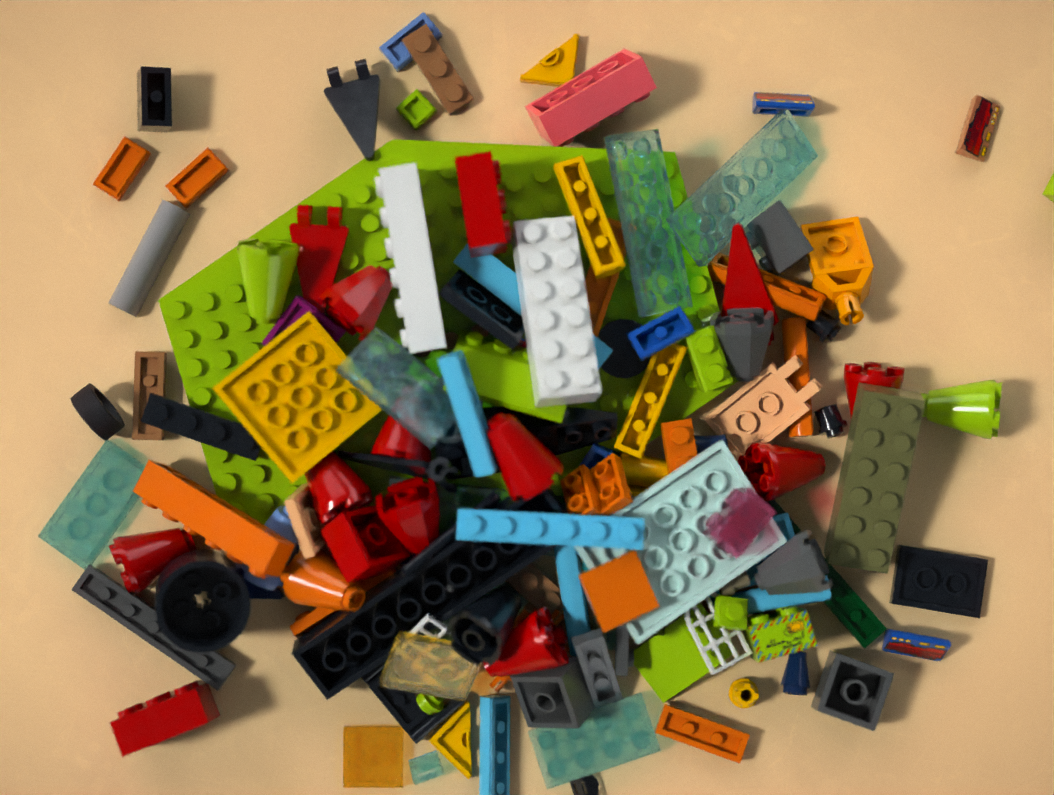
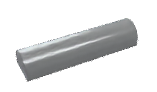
[108,200,190,317]

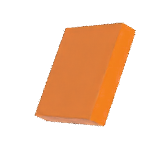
[578,550,660,633]

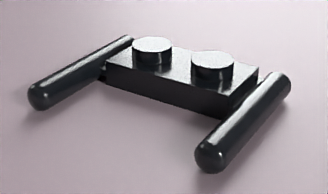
[361,644,465,744]

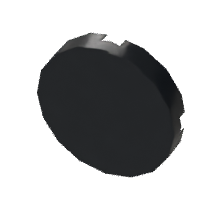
[597,319,651,378]

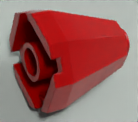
[318,265,393,342]
[376,477,439,554]

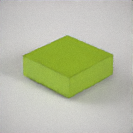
[396,89,437,131]

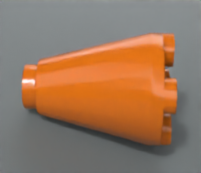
[280,549,365,612]

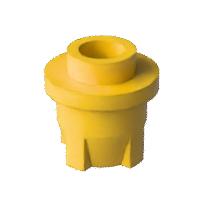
[728,678,759,708]

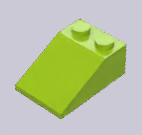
[634,602,737,703]

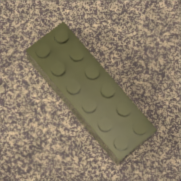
[824,383,925,574]

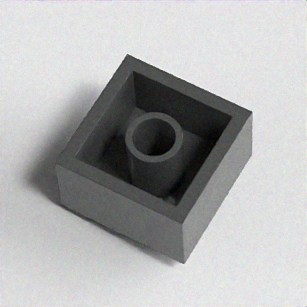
[811,650,894,732]

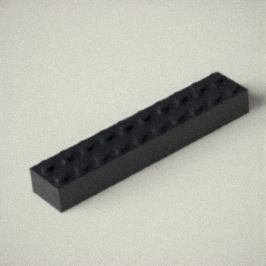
[291,486,568,700]

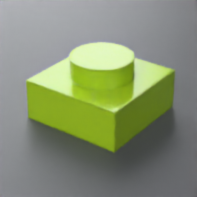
[714,595,748,631]

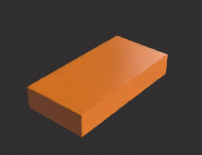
[93,136,151,201]
[165,147,229,209]

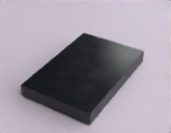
[438,270,525,350]
[889,545,988,618]

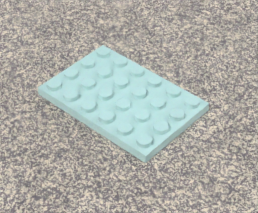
[574,440,787,644]

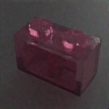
[702,487,776,559]

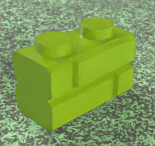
[682,325,733,392]

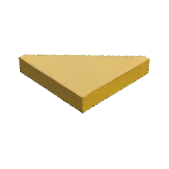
[520,34,579,87]
[429,700,472,780]

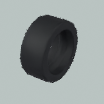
[70,383,125,441]

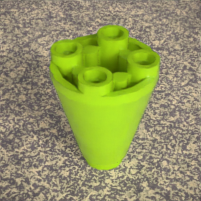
[921,380,1002,439]

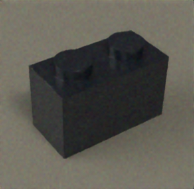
[137,66,172,132]

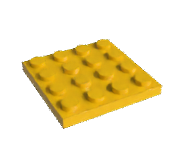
[213,311,387,483]

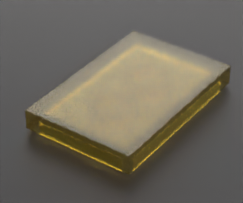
[379,632,482,701]

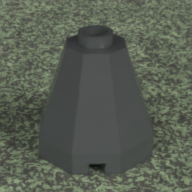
[710,308,774,382]
[754,529,833,595]

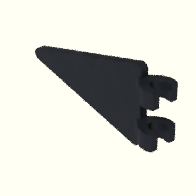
[324,58,380,161]
[338,451,462,493]

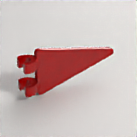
[289,205,349,313]
[721,223,779,346]

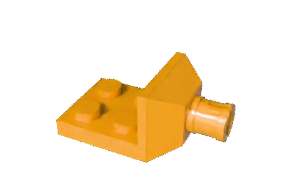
[800,216,874,325]

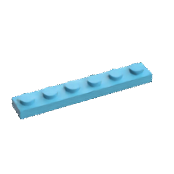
[456,508,644,550]

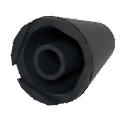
[446,586,522,665]

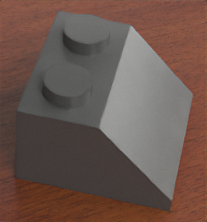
[744,200,813,276]
[510,657,595,729]

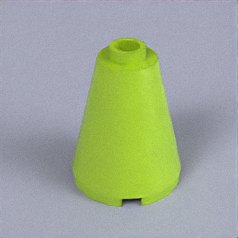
[237,239,299,324]

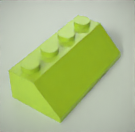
[443,330,567,423]

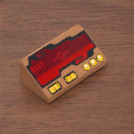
[955,95,1000,162]

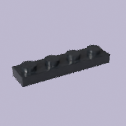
[141,393,261,461]

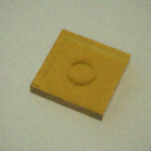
[343,726,404,788]

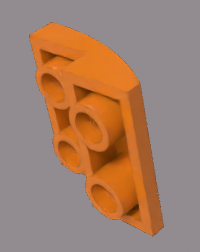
[560,453,633,516]

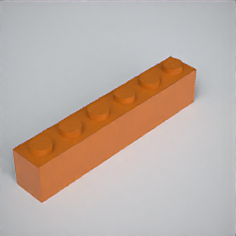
[133,460,296,579]

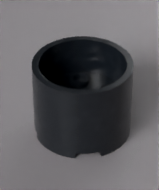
[155,549,251,653]

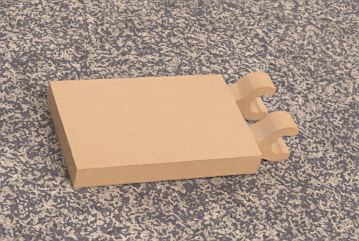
[704,355,822,459]

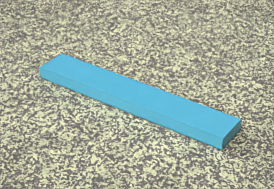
[453,243,613,370]

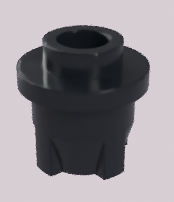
[806,310,842,343]
[814,404,848,439]

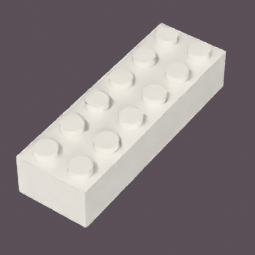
[374,163,447,353]
[511,216,602,408]

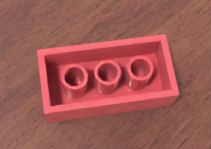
[525,48,657,147]

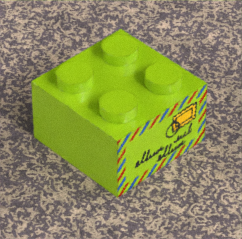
[743,605,818,663]

